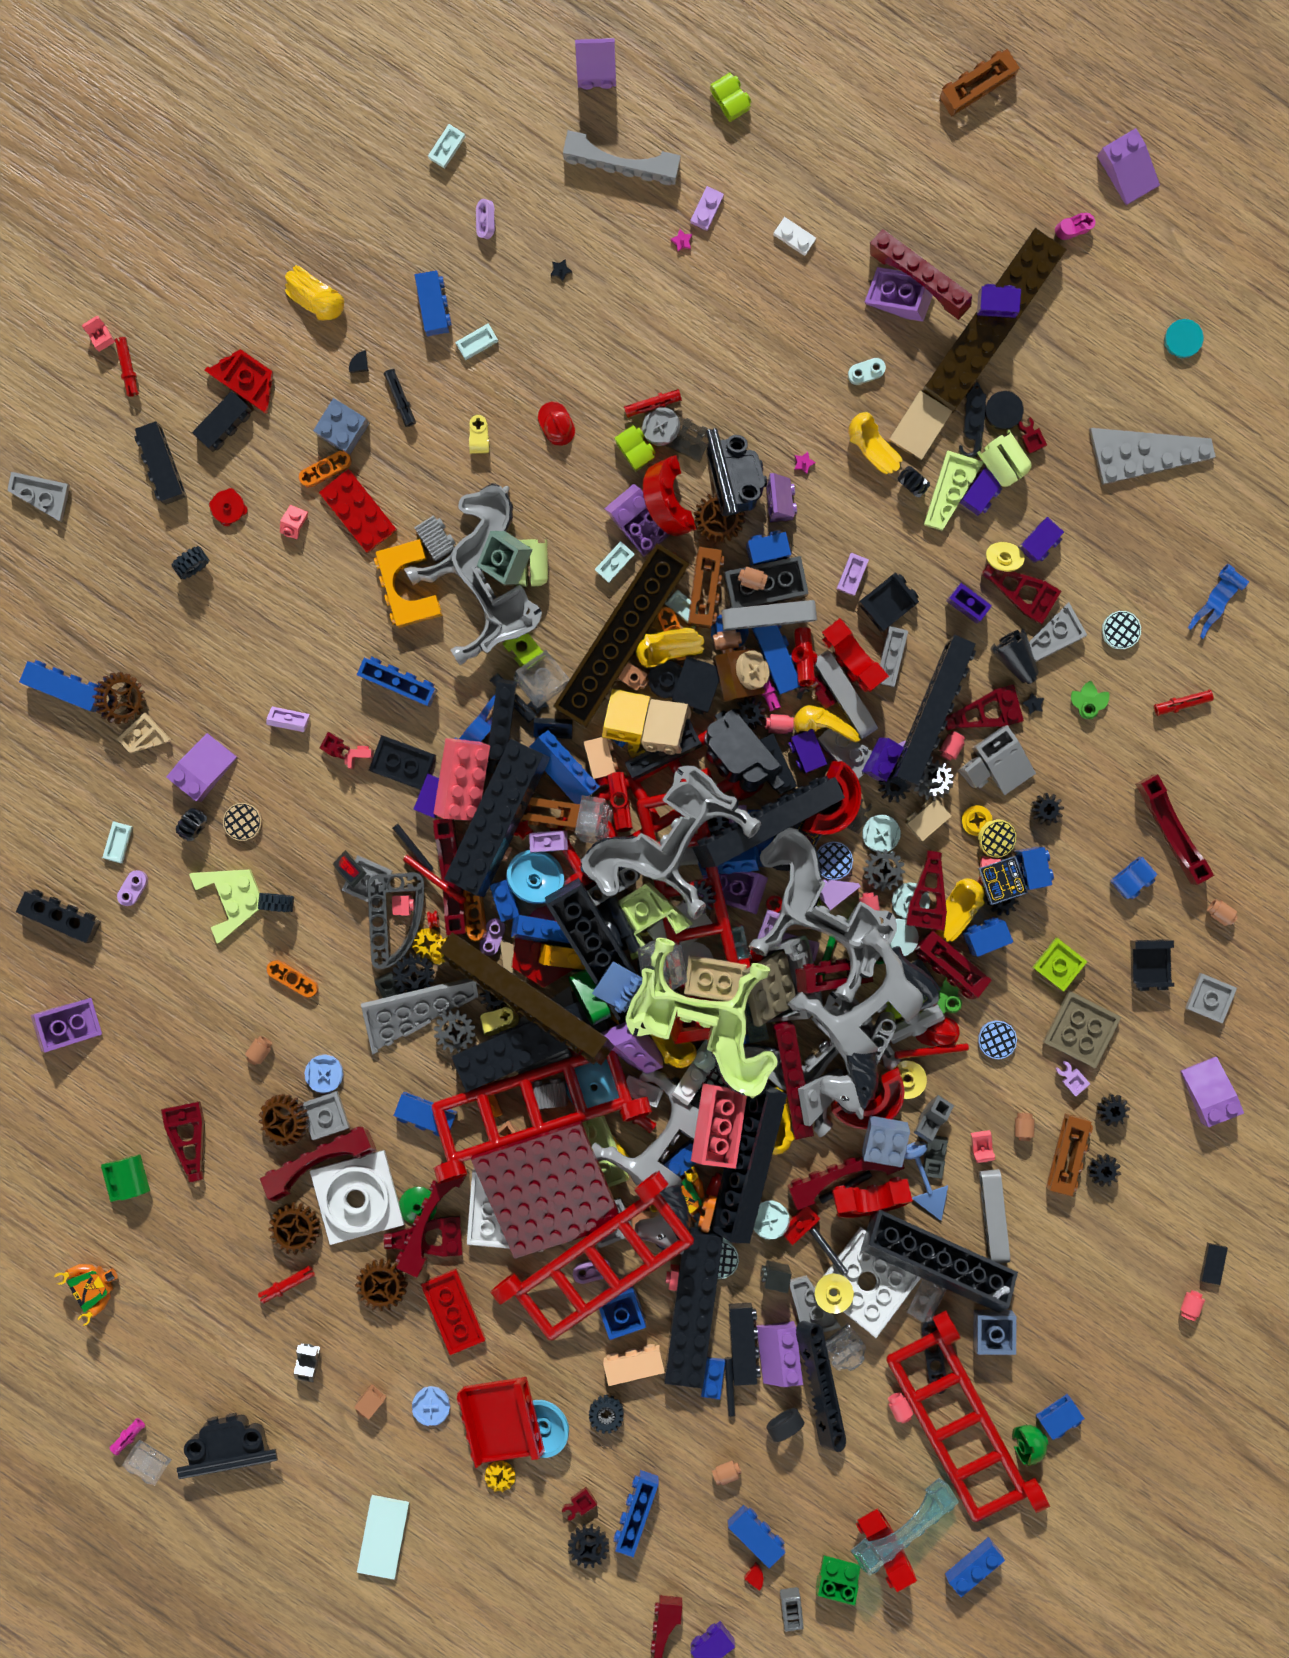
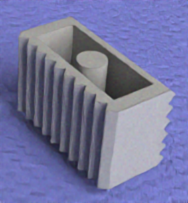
[414,515,456,562]
[531,1078,568,1109]

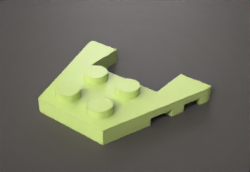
[189,869,260,943]
[619,883,692,960]

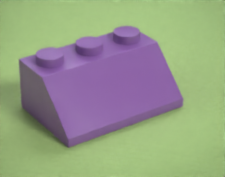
[601,1022,663,1074]
[756,1321,803,1387]

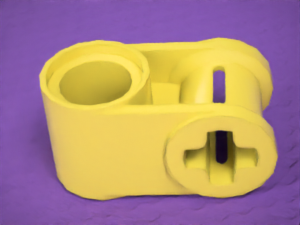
[469,415,489,454]
[480,1007,519,1036]

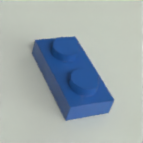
[701,1357,725,1399]

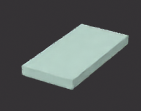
[357,1495,409,1579]

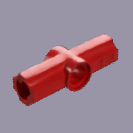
[792,627,817,687]
[607,772,633,832]

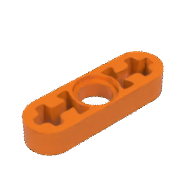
[299,451,352,487]
[658,607,689,661]
[463,890,487,941]
[266,960,319,997]

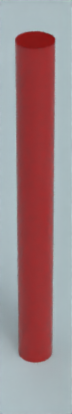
[403,855,466,904]
[894,1043,969,1059]

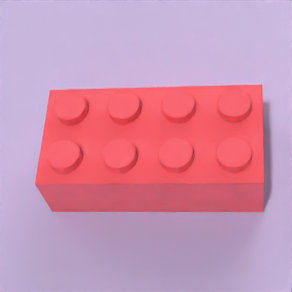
[434,738,490,821]
[691,1083,747,1169]

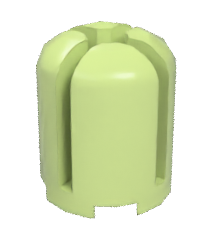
[977,430,1031,487]
[515,539,548,587]

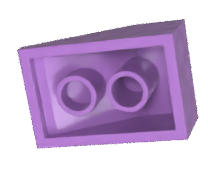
[575,38,616,89]
[1097,128,1160,205]
[865,267,933,322]
[766,473,797,522]
[166,733,237,802]
[698,872,768,914]
[30,998,102,1052]
[1180,1057,1244,1128]

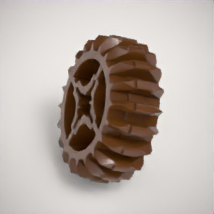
[694,492,745,544]
[92,672,146,724]
[258,1094,310,1146]
[268,1202,321,1255]
[355,1258,408,1312]

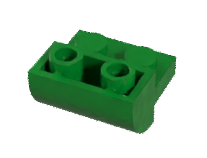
[101,1154,150,1202]
[816,1555,861,1606]

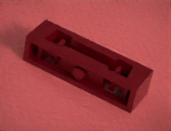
[914,931,992,999]
[795,958,874,993]

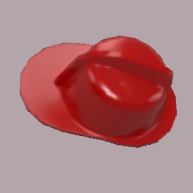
[538,401,575,446]
[915,1017,960,1047]

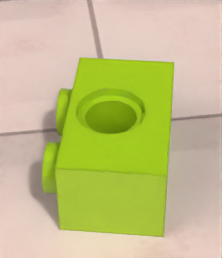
[502,633,545,668]

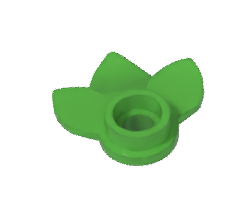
[1071,681,1109,719]
[938,978,962,1014]

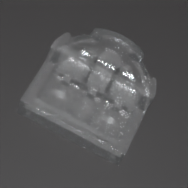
[820,1323,866,1371]

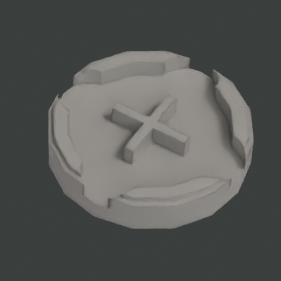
[642,407,680,446]

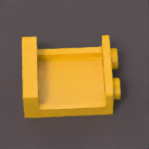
[602,689,650,745]

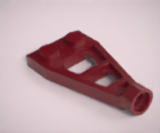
[981,563,1062,625]
[945,684,1024,731]
[905,851,947,931]
[161,1101,204,1182]
[384,1216,463,1257]

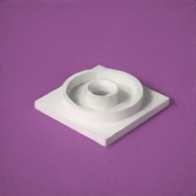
[310,1150,405,1245]
[467,1169,544,1252]
[814,1227,921,1338]

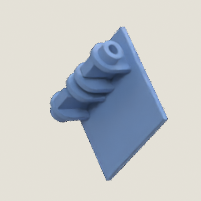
[592,962,642,1013]

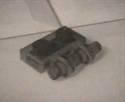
[665,416,708,463]

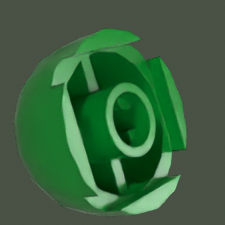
[1012,1425,1048,1466]

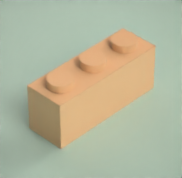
[603,1344,665,1386]

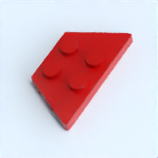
[204,349,273,414]
[511,938,574,988]

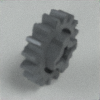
[914,760,954,800]
[863,849,905,891]
[434,1010,475,1053]

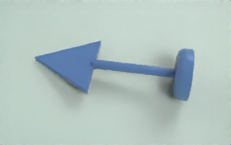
[904,1141,948,1221]

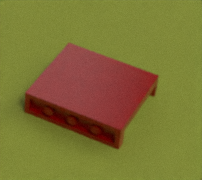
[457,1377,545,1468]

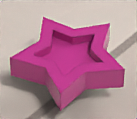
[671,229,692,252]
[794,452,816,474]

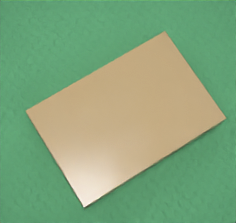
[889,391,952,461]
[684,955,747,1001]

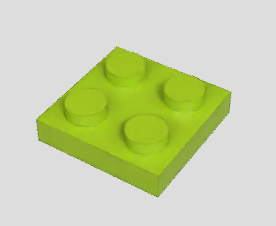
[1032,938,1088,992]

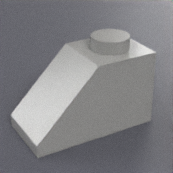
[958,757,991,788]

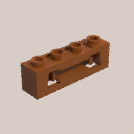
[939,49,1020,117]
[687,547,724,629]
[520,798,586,831]
[1046,1113,1093,1197]

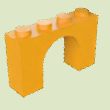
[374,539,443,628]

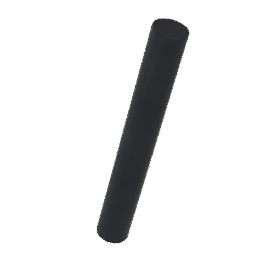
[392,824,434,871]
[819,1170,872,1204]
[809,1226,849,1276]
[724,1357,736,1417]

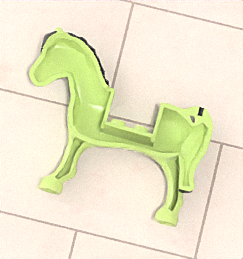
[626,938,778,1099]

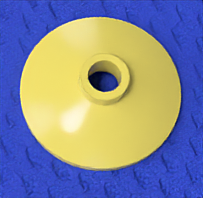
[986,542,1025,572]
[893,1060,927,1099]
[815,1273,854,1314]

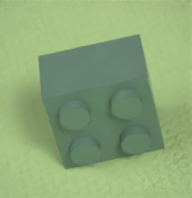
[477,531,533,585]

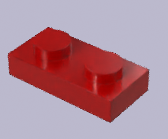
[783,1206,820,1245]

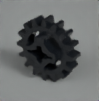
[392,953,435,992]
[568,1524,609,1568]

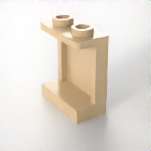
[640,699,691,755]

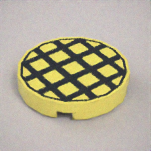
[978,819,1016,858]

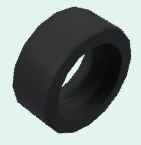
[766,1408,805,1442]

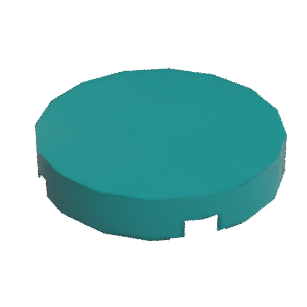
[1164,319,1204,359]

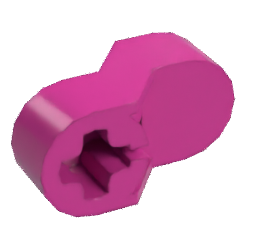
[1055,213,1096,240]

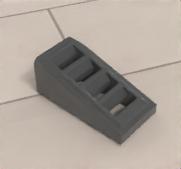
[780,1587,804,1632]

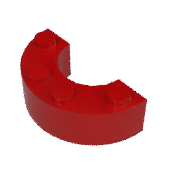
[643,455,696,536]
[822,618,889,692]
[801,761,861,835]
[831,1067,905,1129]
[832,1177,913,1218]
[856,1508,917,1592]

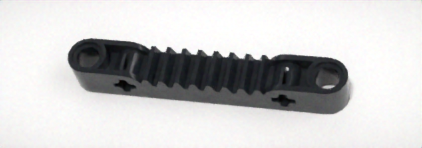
[796,1321,846,1452]

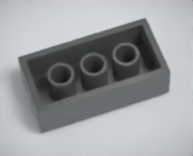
[724,556,809,608]

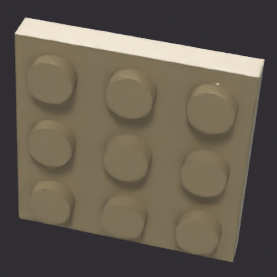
[742,949,796,1026]
[1043,991,1121,1068]

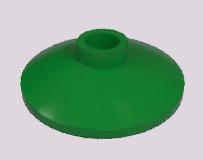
[399,1187,437,1224]

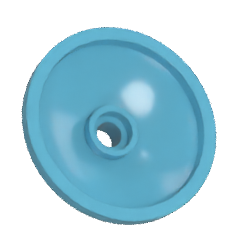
[507,850,564,904]
[566,1059,619,1108]
[533,1400,569,1458]

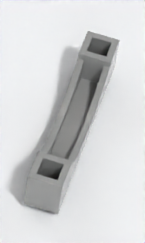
[563,130,681,185]

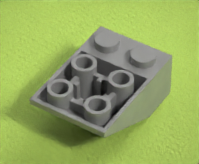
[972,725,1036,795]

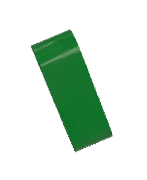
[568,969,611,1025]

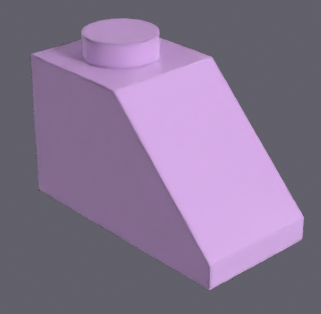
[819,879,861,910]

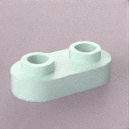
[848,358,886,385]

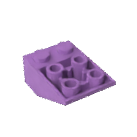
[604,484,670,557]

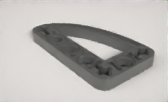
[367,872,424,969]

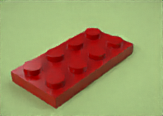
[319,469,397,554]
[421,1268,486,1355]

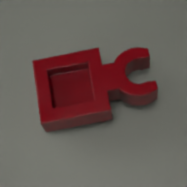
[1018,417,1047,455]
[811,675,837,709]
[319,732,350,760]
[562,1487,597,1521]

